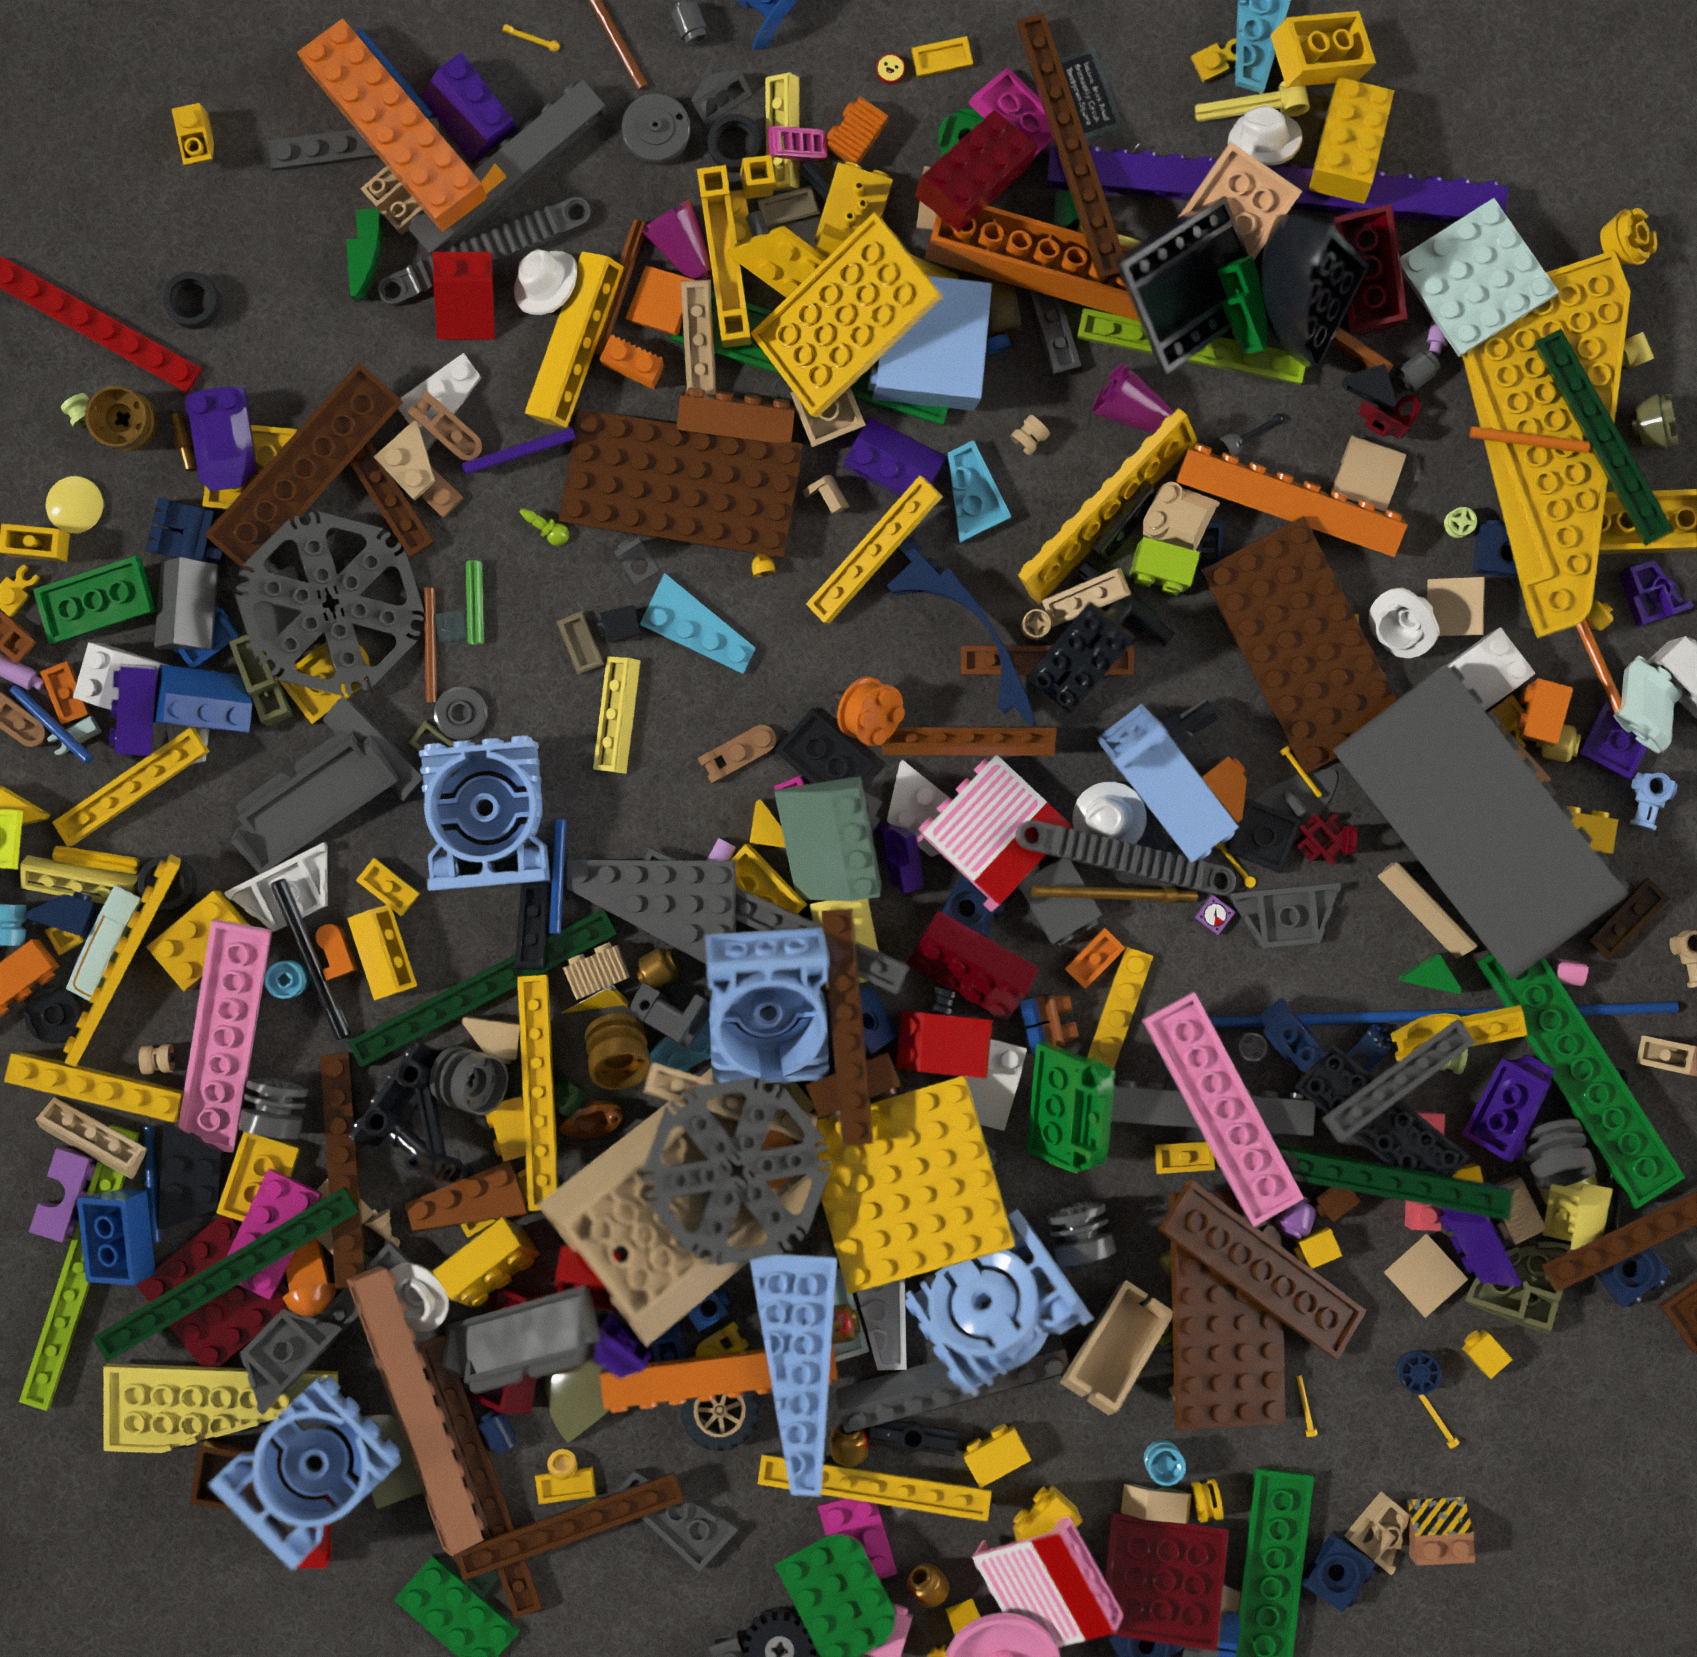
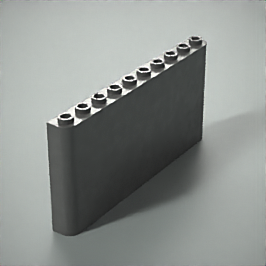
[1332,664,1629,980]

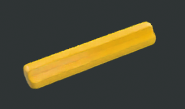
[52,846,139,874]

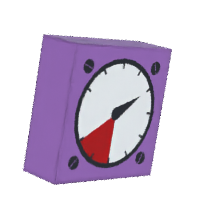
[1194,895,1235,935]

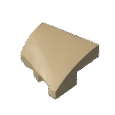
[1344,1492,1410,1576]

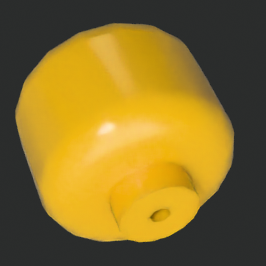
[1586,600,1614,631]

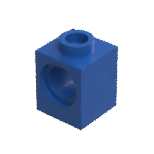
[687,1289,731,1332]

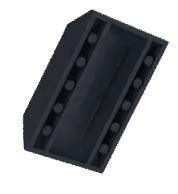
[1114,196,1249,375]

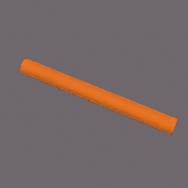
[1470,426,1590,453]
[1576,618,1622,713]

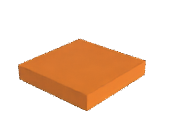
[625,266,694,336]

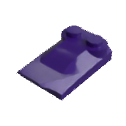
[185,387,258,492]
[1462,1055,1555,1162]
[595,1313,653,1379]

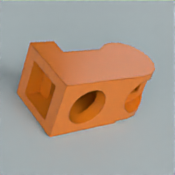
[316,924,358,980]

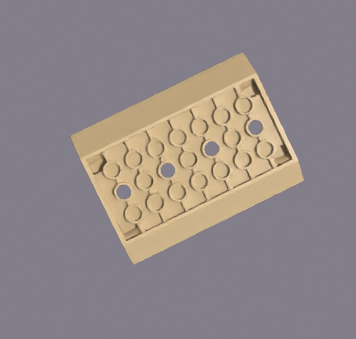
[538,1068,822,1346]

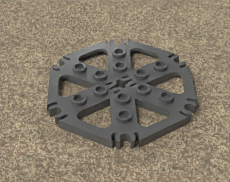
[235,511,424,696]
[641,1077,831,1266]

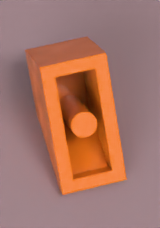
[1201,756,1247,823]

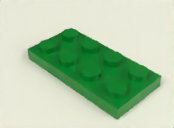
[33,556,156,645]
[394,1554,520,1657]

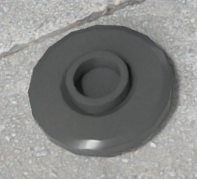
[434,686,488,740]

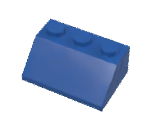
[153,665,252,733]
[77,1189,156,1285]

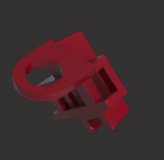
[1357,395,1421,440]
[1296,813,1357,866]

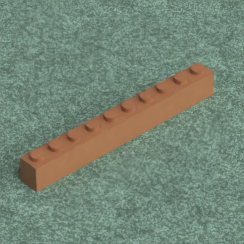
[346,1266,484,1556]

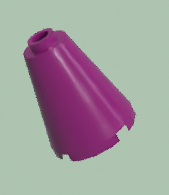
[641,199,712,280]
[1092,363,1174,434]

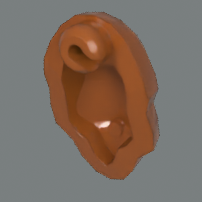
[560,1100,623,1140]

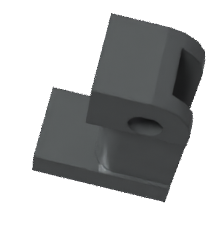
[631,983,710,1049]

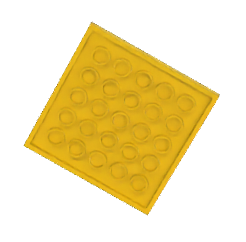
[814,1076,1016,1294]

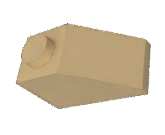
[462,1016,521,1064]
[1636,1035,1697,1077]

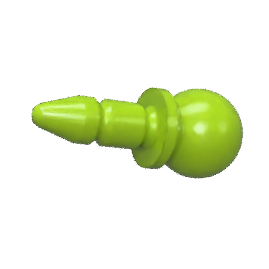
[520,509,569,546]

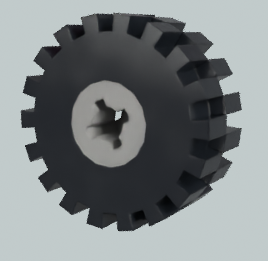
[743,1607,816,1657]

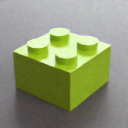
[1129,537,1200,595]

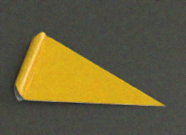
[561,985,629,1013]

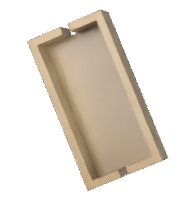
[1060,1280,1173,1415]

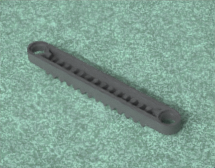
[378,197,592,306]
[1015,821,1236,895]

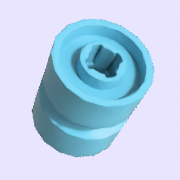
[0,904,27,946]
[265,960,310,999]
[1144,1440,1186,1486]

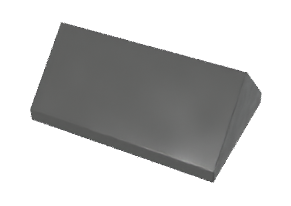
[154,557,219,651]

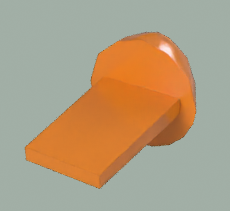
[282,1238,338,1317]

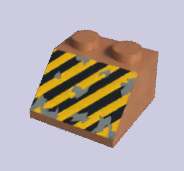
[1407,1496,1475,1565]

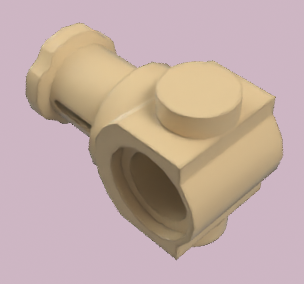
[1669,930,1697,988]

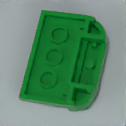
[1026,1041,1115,1173]
[774,1533,896,1657]

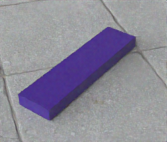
[462,427,576,474]

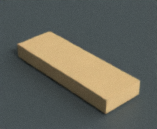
[1042,568,1131,627]

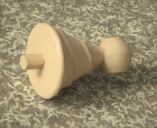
[364,1209,400,1248]

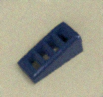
[1193,520,1224,579]

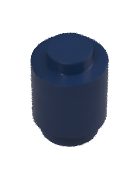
[477,1409,517,1455]

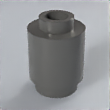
[671,0,708,46]
[1396,350,1440,392]

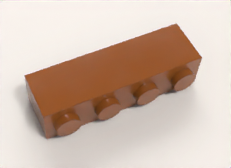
[677,387,796,443]

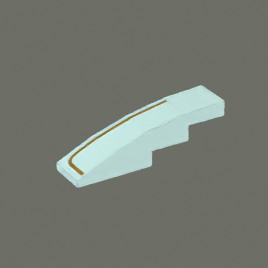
[66,885,142,1001]

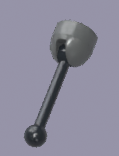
[1219,413,1284,456]

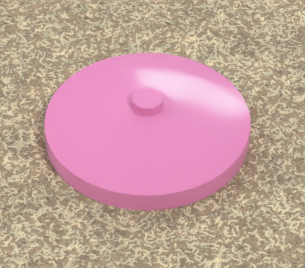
[946,1613,1060,1657]

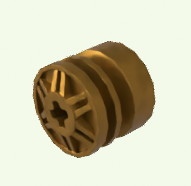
[85,386,159,451]
[585,1013,651,1090]

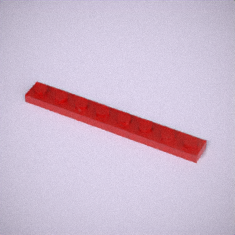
[0,256,202,394]

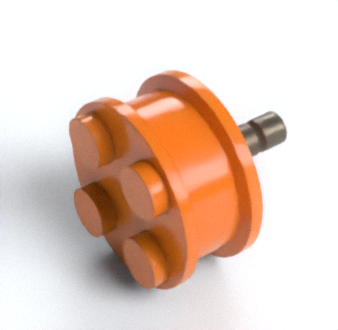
[834,676,905,746]

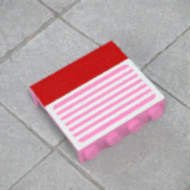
[917,755,1072,912]
[972,1516,1124,1647]

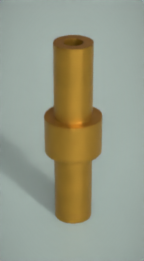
[170,413,197,471]

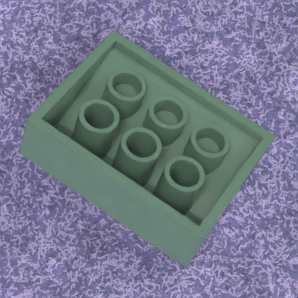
[774,776,882,901]

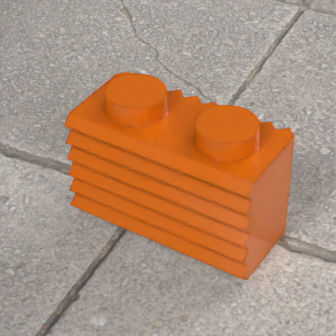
[826,97,888,165]
[600,335,665,389]

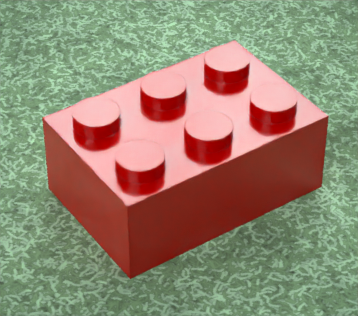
[555,1245,621,1311]

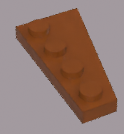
[405,1160,530,1232]

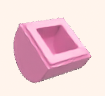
[1552,958,1589,986]

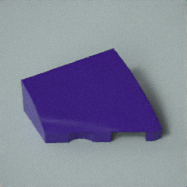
[1618,560,1694,627]
[874,823,925,894]

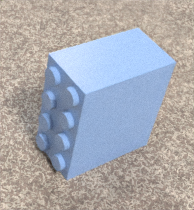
[868,276,992,411]

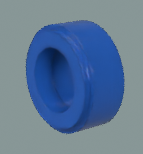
[985,334,1011,355]

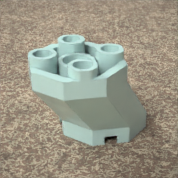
[1614,656,1683,754]

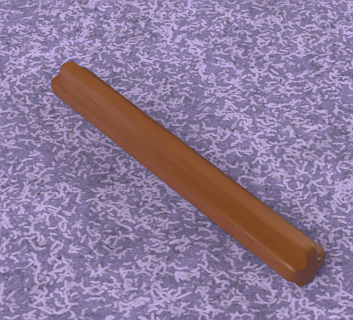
[594,219,648,356]

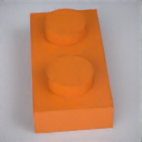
[40,661,91,726]
[1064,928,1125,989]

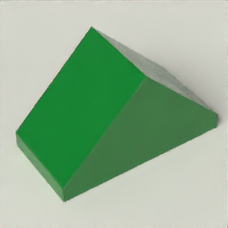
[1398,953,1461,994]

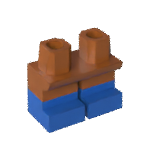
[1019,994,1079,1055]

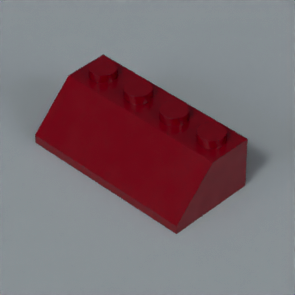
[1335,204,1408,336]
[468,1286,546,1414]

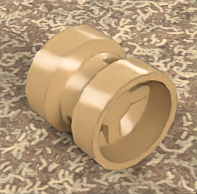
[1010,415,1050,455]
[1021,609,1051,640]
[138,1044,175,1074]

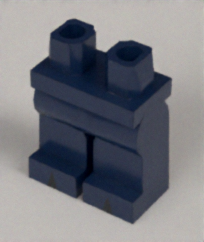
[145,497,227,564]

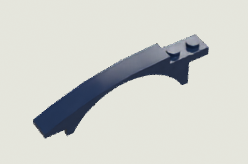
[887,536,1037,728]

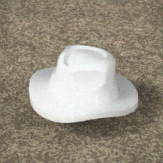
[1228,105,1303,166]
[514,249,577,315]
[1368,588,1440,658]
[1073,782,1147,844]
[390,1263,449,1331]

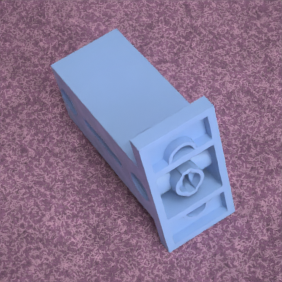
[1096,703,1238,862]

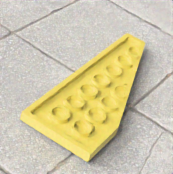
[104,1363,338,1453]

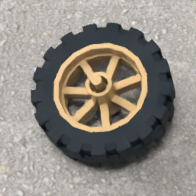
[681,1390,758,1451]

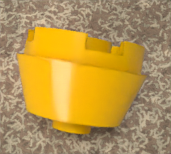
[1600,208,1657,265]

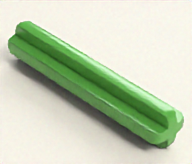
[466,560,484,645]

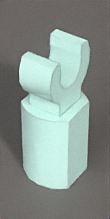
[47,715,102,756]

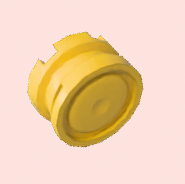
[1191,1478,1223,1523]

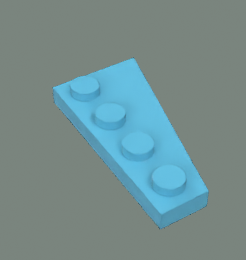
[1235,0,1291,94]
[640,573,756,674]

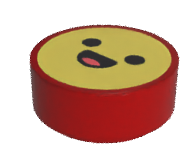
[876,54,905,85]

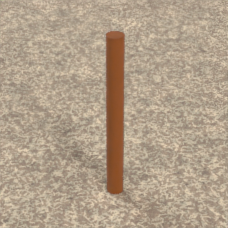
[589,0,648,91]
[424,588,437,703]

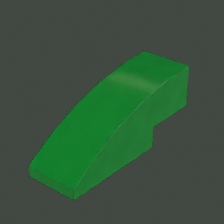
[346,208,383,302]
[1217,256,1267,355]

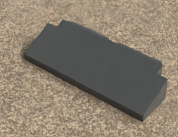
[231,731,398,874]
[442,1286,600,1394]

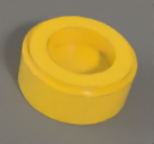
[547,1449,578,1480]

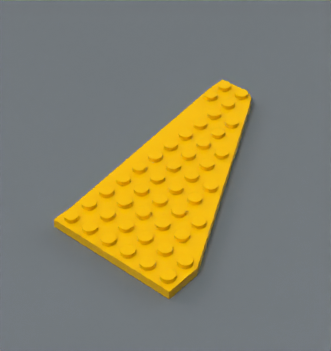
[1462,250,1631,639]

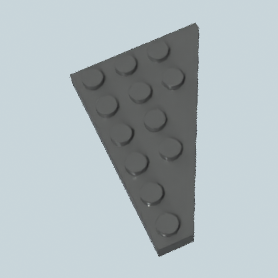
[567,860,736,964]

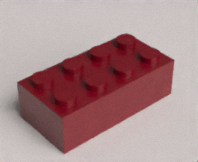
[915,110,1038,232]
[907,910,1039,1021]

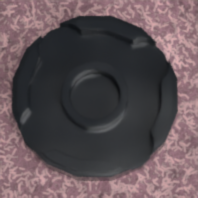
[24,986,83,1044]

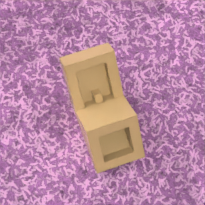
[1121,1483,1192,1524]

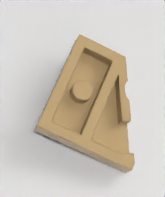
[374,420,436,501]

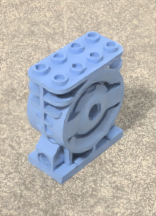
[419,736,551,890]
[705,928,829,1085]
[904,1209,1093,1396]
[209,1375,402,1571]

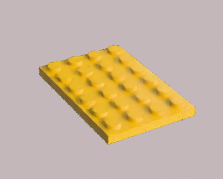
[750,212,943,418]

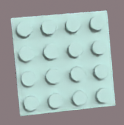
[1400,198,1559,357]

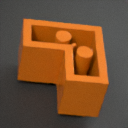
[1516,679,1573,746]

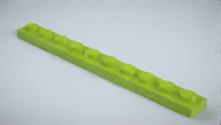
[19,1124,140,1411]

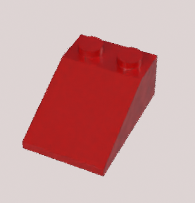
[432,252,495,340]
[896,1010,992,1079]

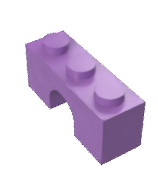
[29,1146,96,1242]

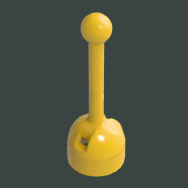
[752,554,776,577]

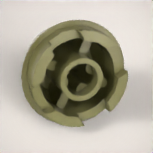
[1632,393,1679,450]

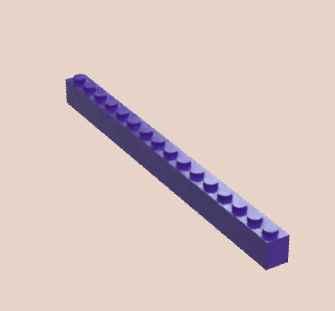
[1045,146,1508,223]

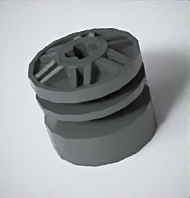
[429,1046,508,1116]
[238,1077,309,1139]
[1525,1119,1596,1189]
[1046,1201,1117,1266]

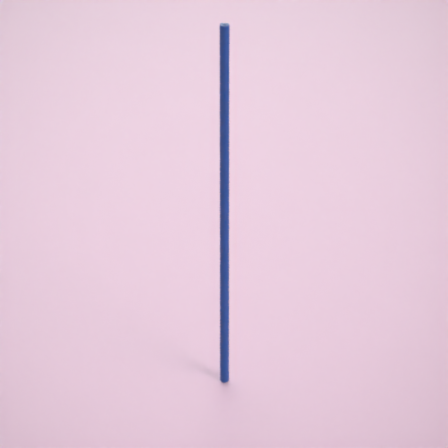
[1208,1001,1679,1028]

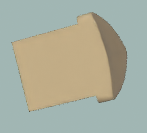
[802,475,850,513]

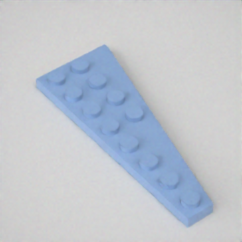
[750,1254,837,1496]

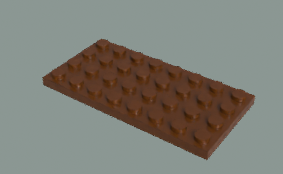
[559,409,804,559]
[1200,516,1397,774]
[1170,1190,1286,1431]

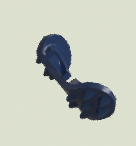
[1345,1023,1392,1072]

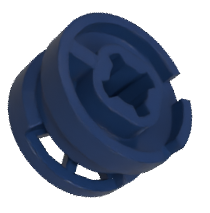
[1396,1350,1441,1395]

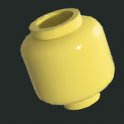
[1536,724,1581,762]

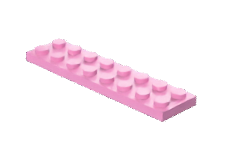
[178,919,272,1153]
[1142,992,1304,1227]

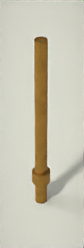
[1031,885,1198,904]

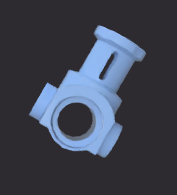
[1630,772,1677,831]

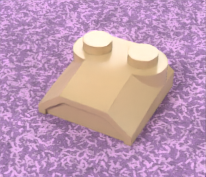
[790,387,865,447]
[1143,482,1220,551]

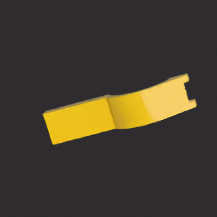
[1391,1005,1527,1061]

